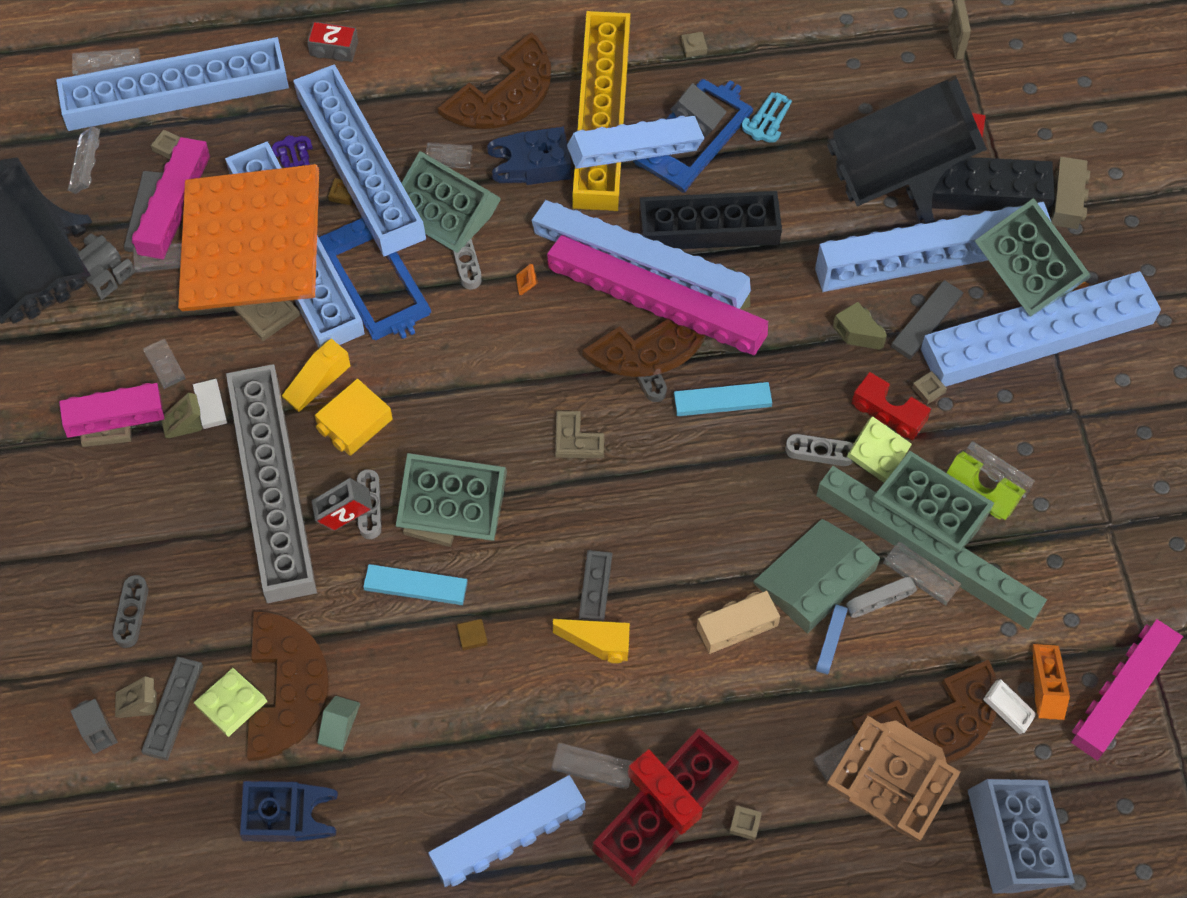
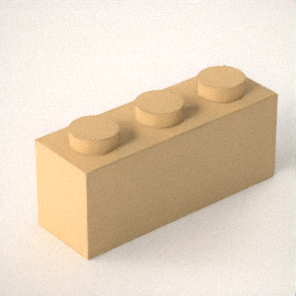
[697,591,780,654]

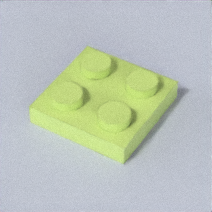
[847,416,912,483]
[194,668,267,737]

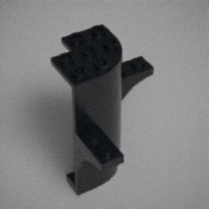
[827,75,987,224]
[0,157,92,324]

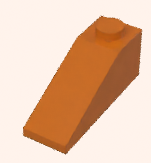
[1033,644,1070,720]

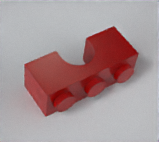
[851,372,931,441]
[628,749,703,835]

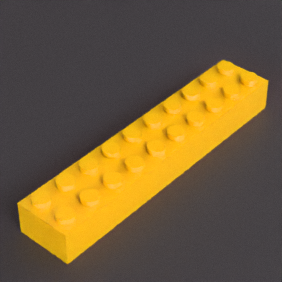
[573,11,630,211]

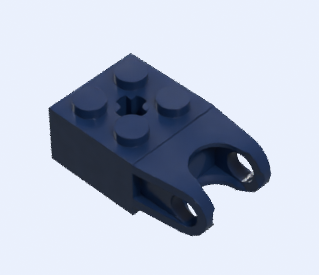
[487,127,571,185]
[240,781,338,842]

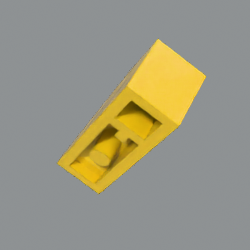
[282,338,351,412]
[553,619,630,663]

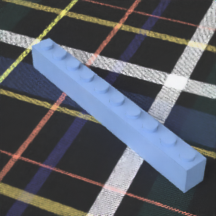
[532,200,751,309]

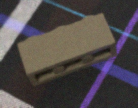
[1051,157,1090,229]

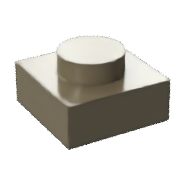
[681,32,707,58]
[151,129,180,159]
[912,371,947,404]
[729,805,762,840]

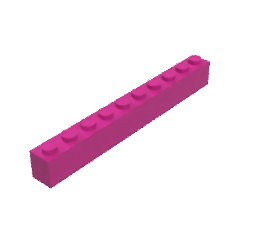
[547,235,768,356]

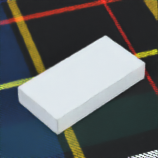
[193,379,227,429]
[983,679,1037,734]

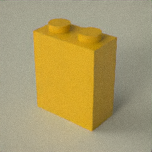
[315,378,393,456]

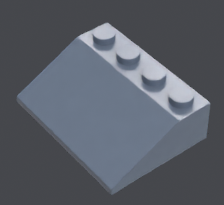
[968,779,1075,894]

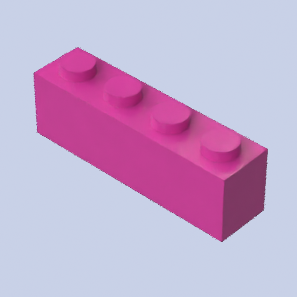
[59,383,165,438]

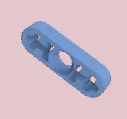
[816,604,848,675]

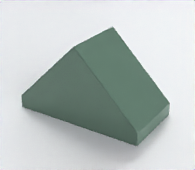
[317,696,360,752]

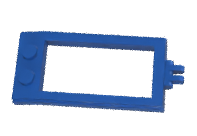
[633,79,753,193]
[319,218,431,341]

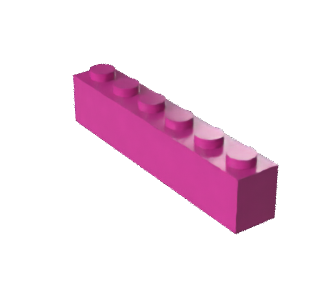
[132,137,210,260]
[1071,619,1183,761]

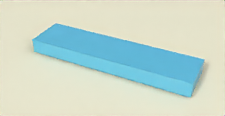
[674,382,772,416]
[364,564,468,605]

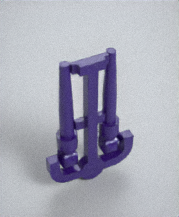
[272,136,313,168]

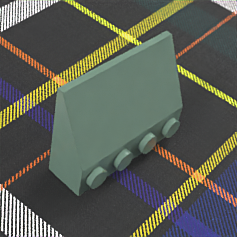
[401,151,501,253]
[975,198,1090,317]
[873,451,994,553]
[396,453,507,541]
[753,519,880,634]

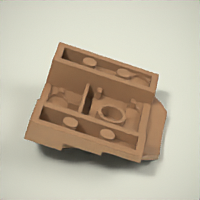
[827,716,960,842]

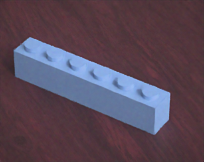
[567,116,704,169]
[428,775,585,887]

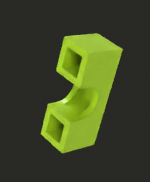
[947,451,1025,520]

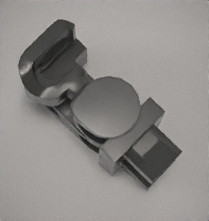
[74,233,136,300]

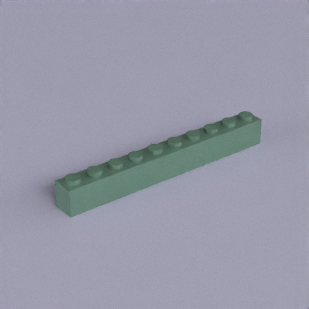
[816,466,1047,630]

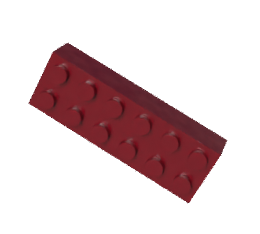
[593,728,739,887]

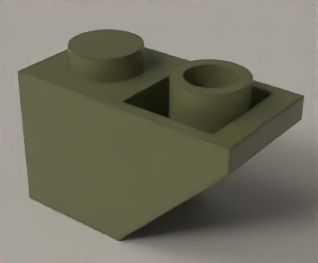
[833,302,887,350]

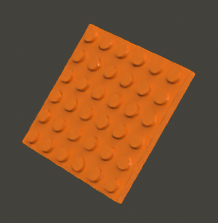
[178,164,319,312]

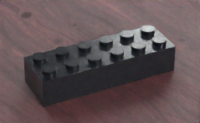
[912,157,1055,214]
[639,191,782,249]

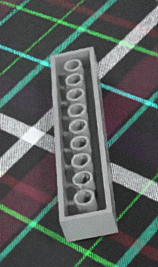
[226,364,317,603]

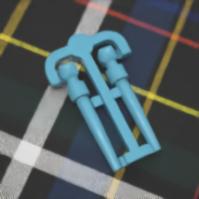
[742,92,792,143]

